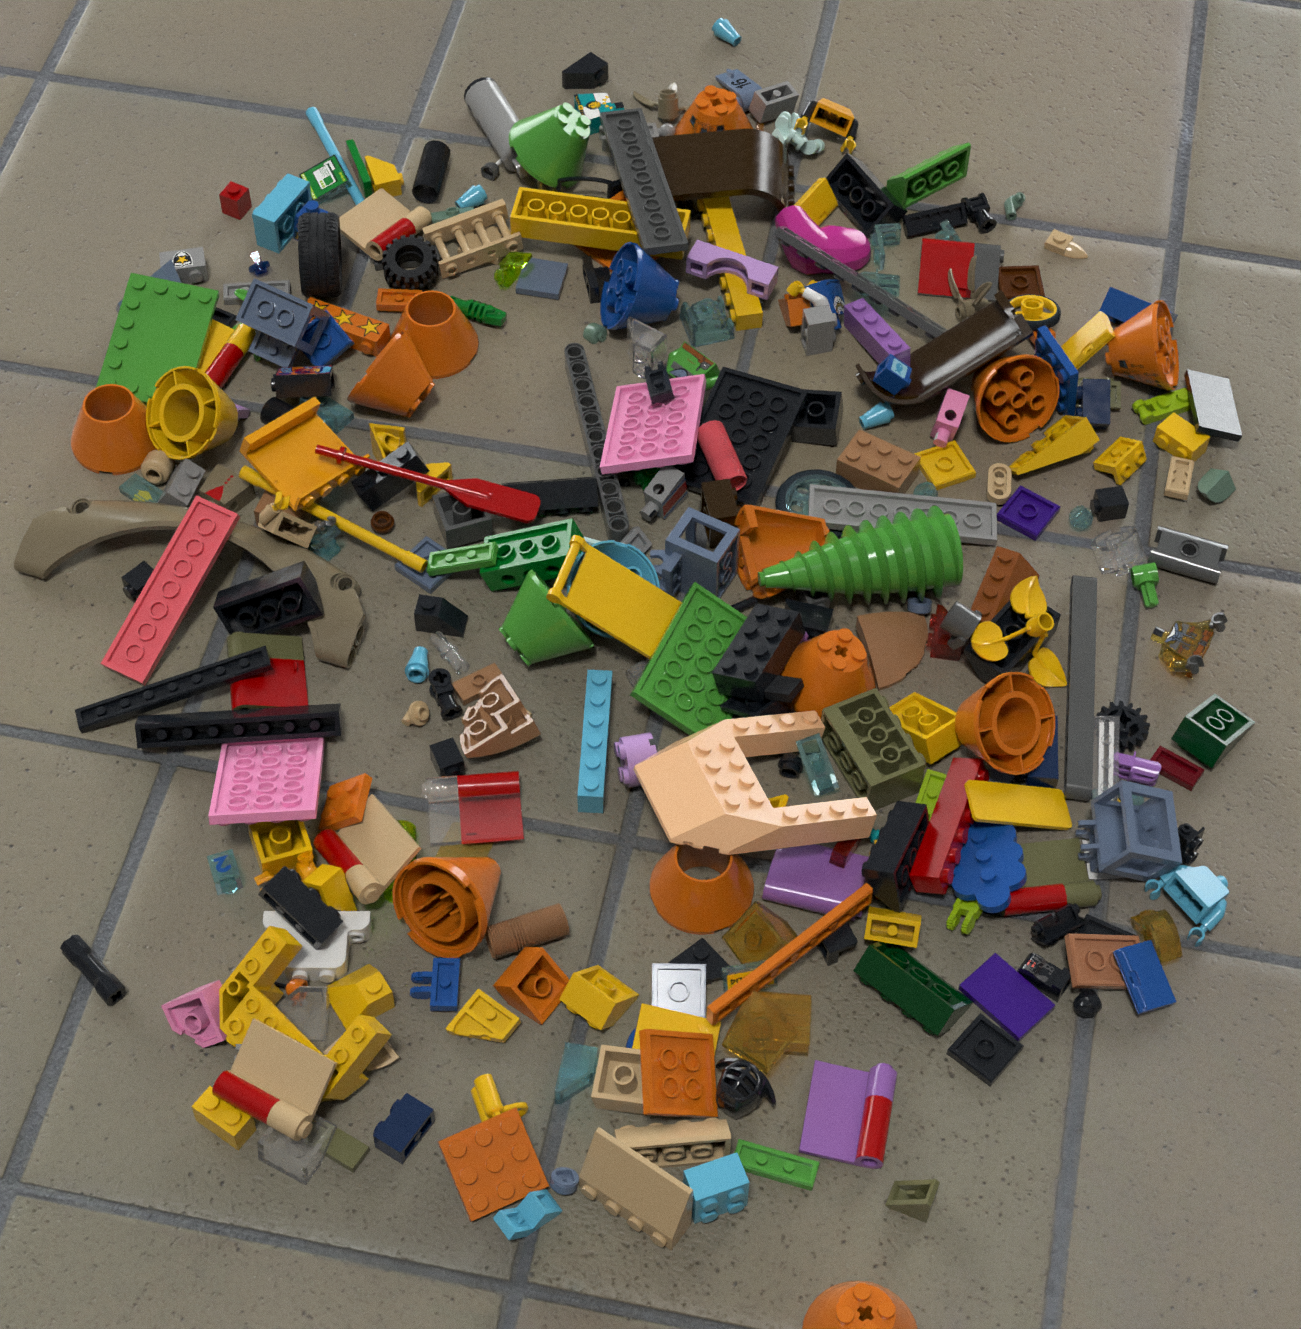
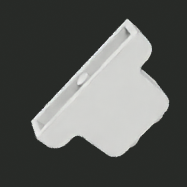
[263,911,372,983]

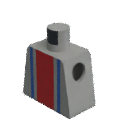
[640,465,688,521]

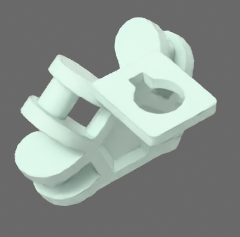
[771,111,825,155]

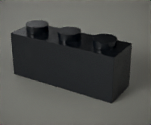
[351,441,430,512]
[258,866,343,950]

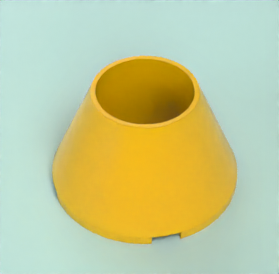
[146,366,238,460]

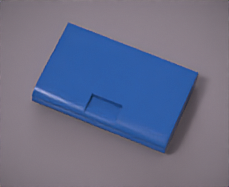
[1113,940,1176,1015]

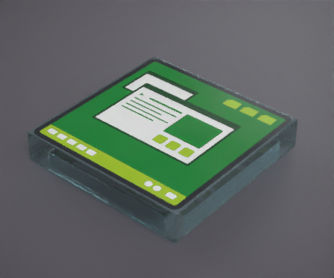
[299,154,352,204]

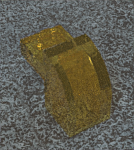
[1130,909,1183,963]

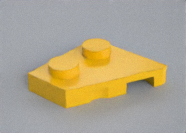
[445,988,521,1043]

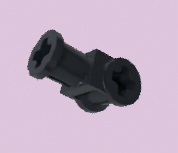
[961,193,997,233]
[429,668,463,720]

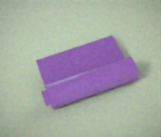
[762,844,869,922]

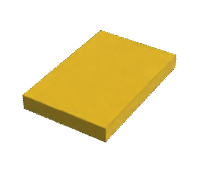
[632,1003,721,1056]

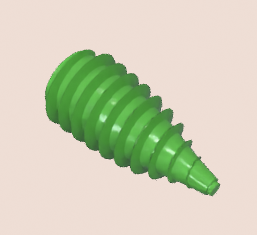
[758,505,963,605]

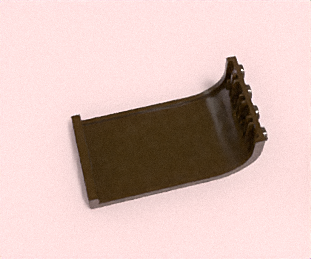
[652,129,795,213]

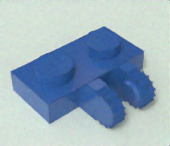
[410,958,461,1011]

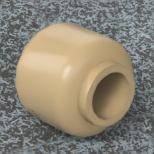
[141,450,175,484]

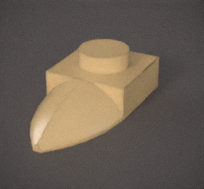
[1044,229,1088,259]

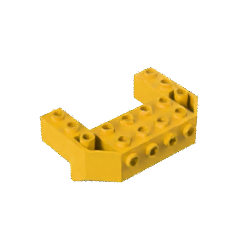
[219,926,392,1102]

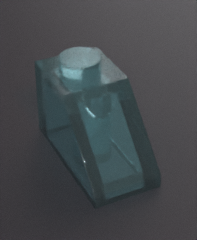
[554,1042,599,1105]

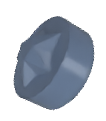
[907,597,932,614]
[550,1167,579,1195]

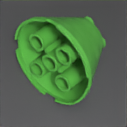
[508,102,591,188]
[499,569,594,666]

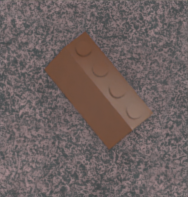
[971,546,1040,637]

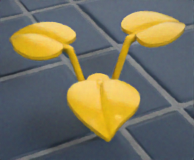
[971,576,1067,687]

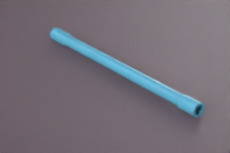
[306,107,365,205]

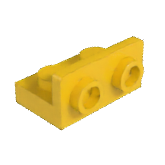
[1093,436,1147,485]

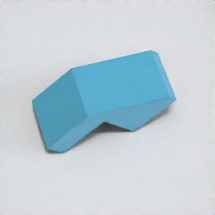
[493,1189,562,1240]

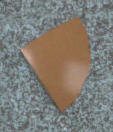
[856,612,928,691]
[460,674,541,758]

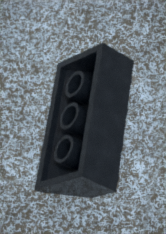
[826,153,908,239]
[213,561,324,635]
[964,600,1061,683]
[861,801,929,912]

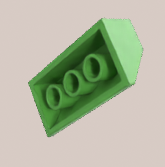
[886,142,971,208]

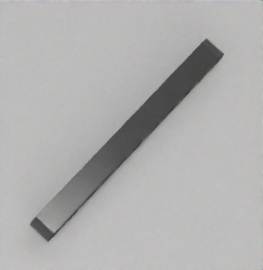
[564,343,629,542]
[1063,575,1097,801]

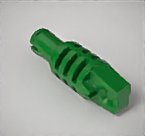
[450,296,507,326]

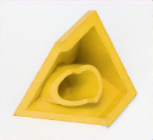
[369,423,406,461]

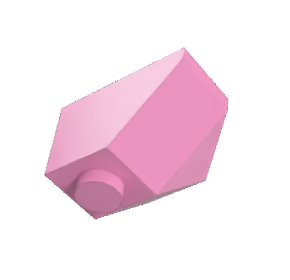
[161,980,227,1048]

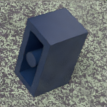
[1075,379,1110,430]
[373,1092,435,1165]

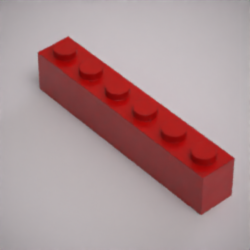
[909,757,989,894]

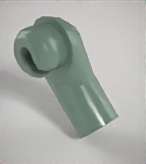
[1004,192,1026,221]

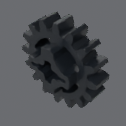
[1094,701,1150,752]

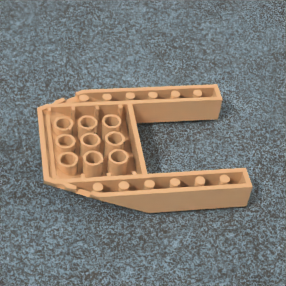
[633,711,877,855]

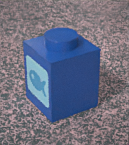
[873,354,912,396]

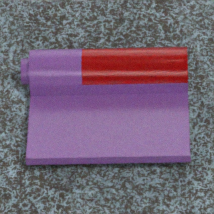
[799,1060,897,1169]

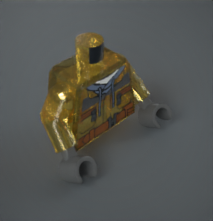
[1150,612,1228,678]

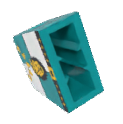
[574,93,624,135]

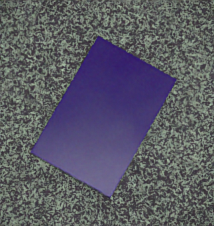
[958,953,1055,1041]

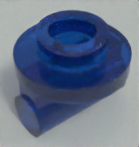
[248,251,270,275]

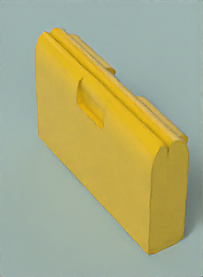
[794,178,838,226]
[1060,311,1115,370]

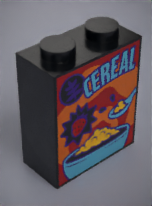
[271,365,335,398]

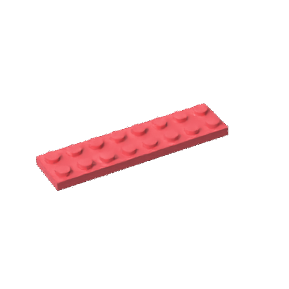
[100,495,240,686]

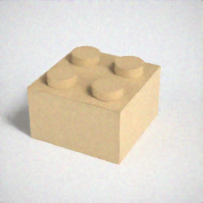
[591,1045,644,1115]

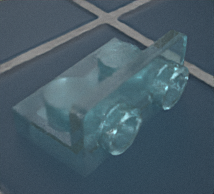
[300,396,354,434]

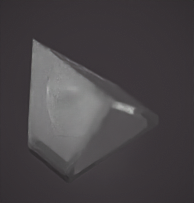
[277,986,331,1041]

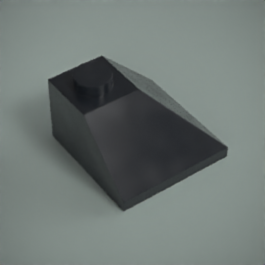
[720,696,795,718]

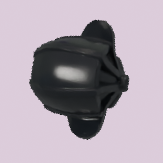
[715,1058,776,1119]

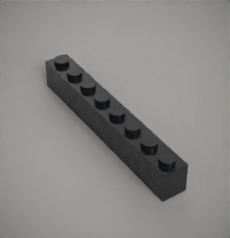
[135,703,343,749]

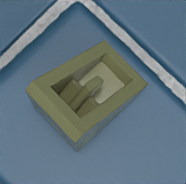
[885,1179,940,1223]

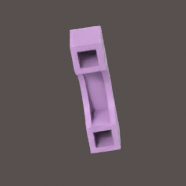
[686,240,779,300]

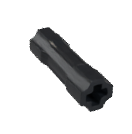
[60,935,127,1006]

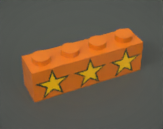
[307,297,390,357]

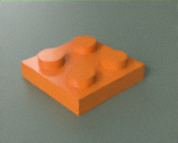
[319,773,372,831]

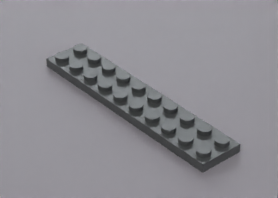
[600,108,688,255]

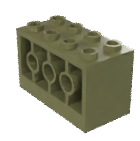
[821,688,926,811]

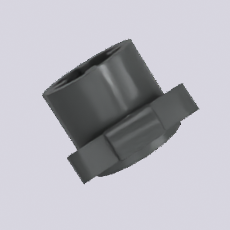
[939,601,982,650]

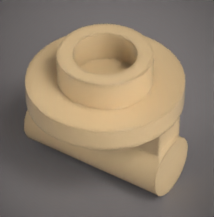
[401,701,429,726]

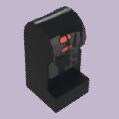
[1017,953,1071,1003]

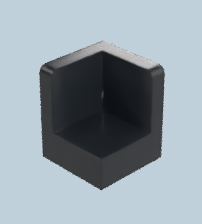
[817,922,858,966]

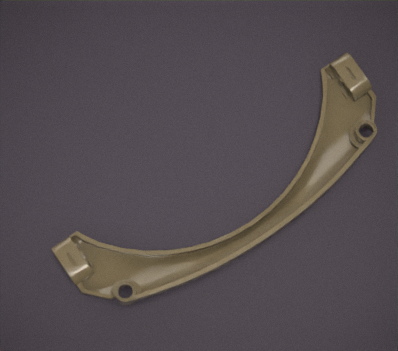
[14,498,365,668]

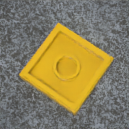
[914,440,976,491]

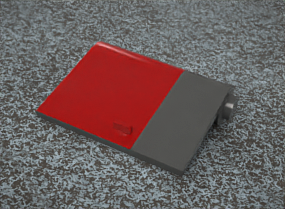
[917,238,1005,302]

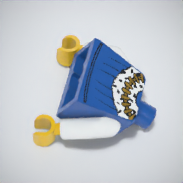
[787,279,845,330]

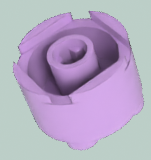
[614,732,657,788]

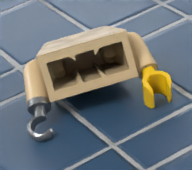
[258,491,336,549]

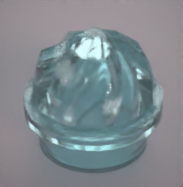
[1069,505,1093,530]

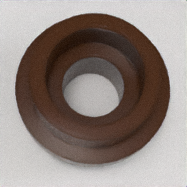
[370,511,394,533]

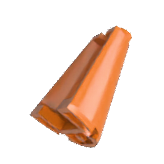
[734,505,830,599]

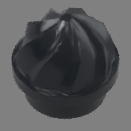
[778,753,803,779]
[1074,990,1102,1017]

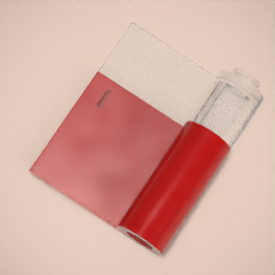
[422,771,524,847]

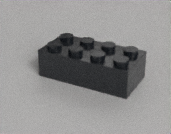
[712,603,806,702]

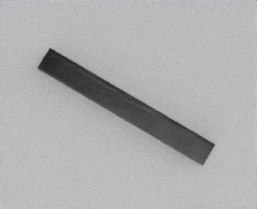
[75,645,273,734]

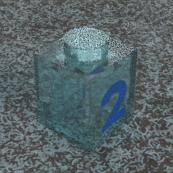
[207,849,243,895]

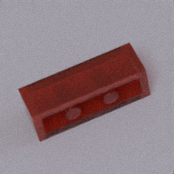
[829,838,861,869]

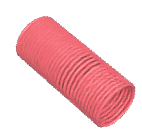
[697,420,748,491]

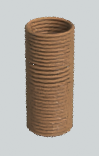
[485,903,570,959]

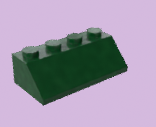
[853,942,973,1036]

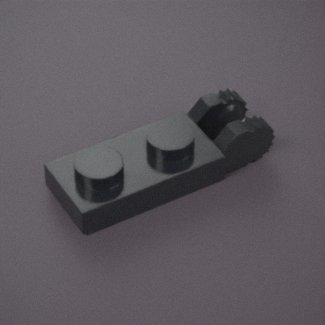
[644,361,674,404]

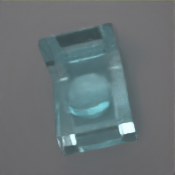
[302,525,341,562]

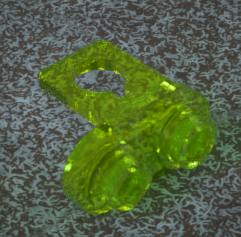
[494,252,533,287]

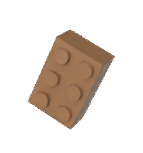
[836,429,921,494]

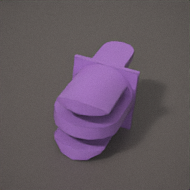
[1113,751,1161,786]

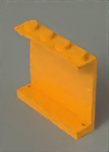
[239,396,370,512]

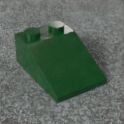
[1171,693,1255,768]

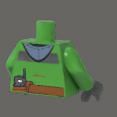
[666,341,720,391]

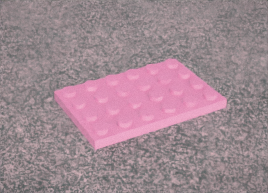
[600,374,707,474]
[208,737,325,826]

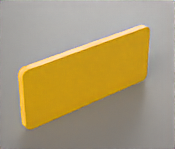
[964,780,1072,830]

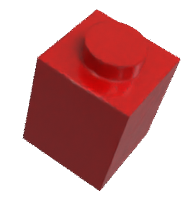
[219,181,252,220]

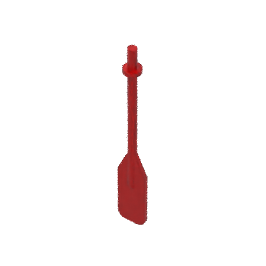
[315,444,540,523]

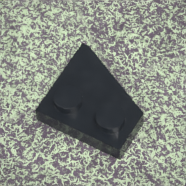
[668,937,736,985]

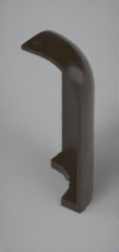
[855,290,1034,407]

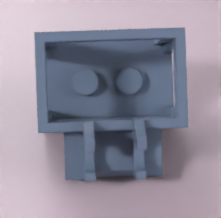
[235,278,331,367]
[650,507,740,599]
[1075,780,1182,882]

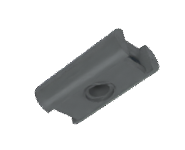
[1147,526,1229,584]

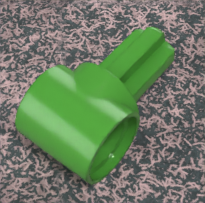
[1130,562,1159,608]

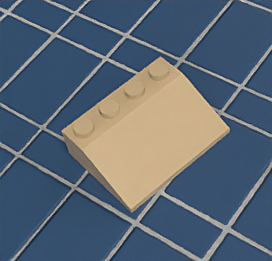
[579,1127,693,1251]

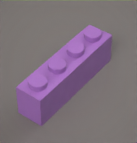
[844,298,911,367]

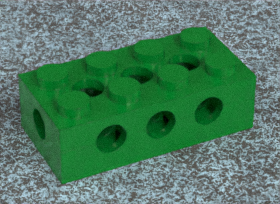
[479,518,584,591]

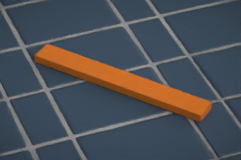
[706,883,873,1026]

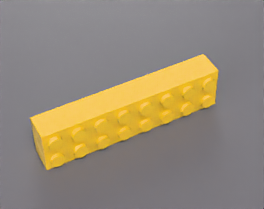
[510,187,691,260]

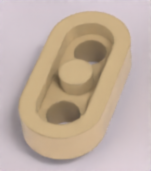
[987,463,1012,505]

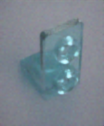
[870,223,901,270]

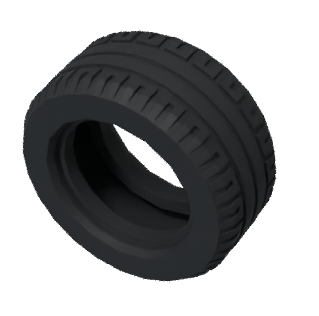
[298,212,342,298]

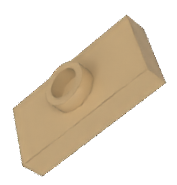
[1164,456,1195,500]

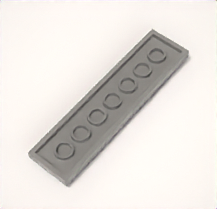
[808,484,997,546]

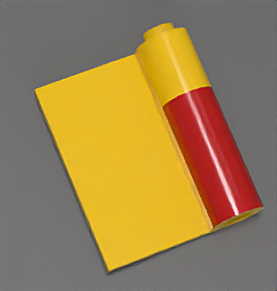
[198,319,256,389]

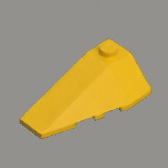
[1009,415,1100,475]

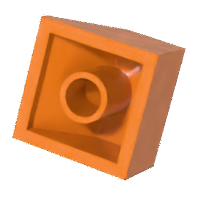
[493,947,570,1024]

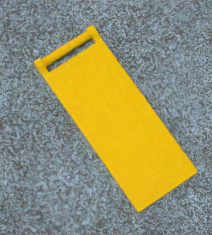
[546,535,681,659]

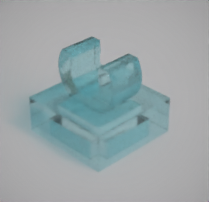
[935,219,962,242]

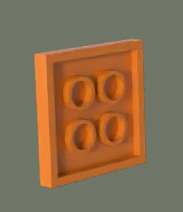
[639,1029,718,1118]
[437,1107,549,1222]

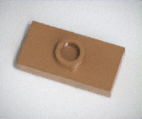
[451,663,502,706]

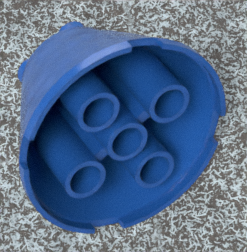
[600,242,679,330]

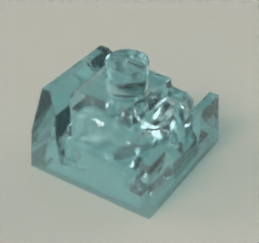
[679,296,735,347]

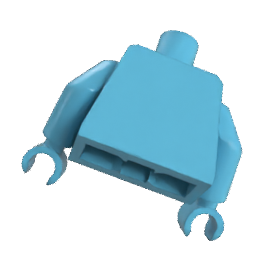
[1145,864,1229,947]

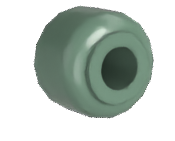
[583,322,607,344]

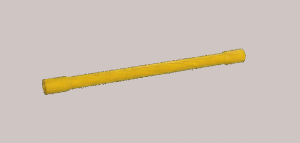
[239,465,428,573]

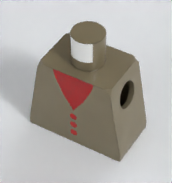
[199,464,256,513]

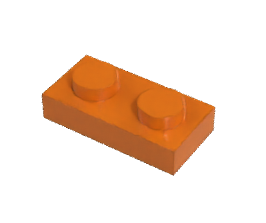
[376,288,422,312]

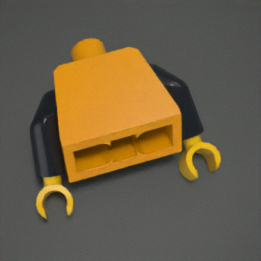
[794,98,859,154]

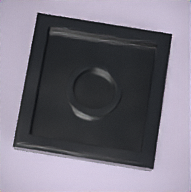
[946,1013,1024,1087]

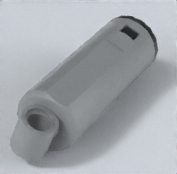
[464,77,530,179]

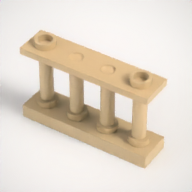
[422,198,524,279]

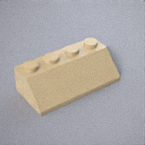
[614,1118,731,1168]

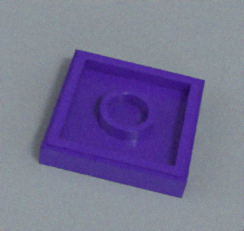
[997,485,1061,541]

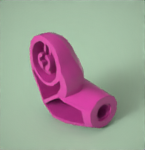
[775,205,871,275]

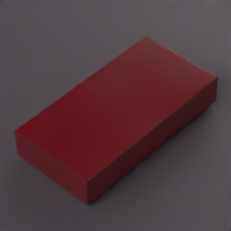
[1150,745,1205,792]

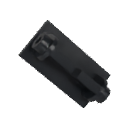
[1178,823,1205,866]
[1031,903,1088,946]

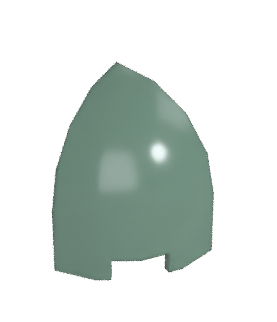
[1198,468,1236,503]

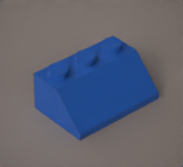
[1099,287,1178,323]

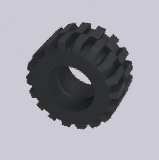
[382,235,439,292]

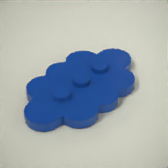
[952,820,1027,913]

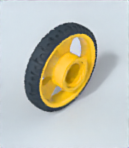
[1009,294,1061,331]

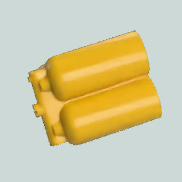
[471,1074,528,1122]

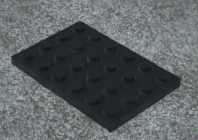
[675,367,808,506]

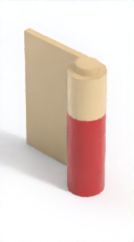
[339,188,432,261]
[313,794,422,904]
[212,1019,337,1141]

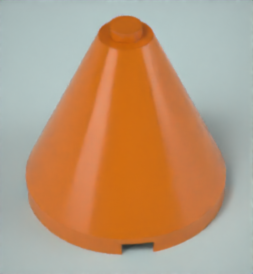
[392,857,501,958]

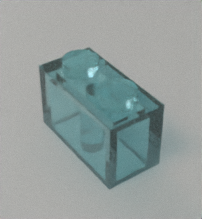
[796,733,840,797]

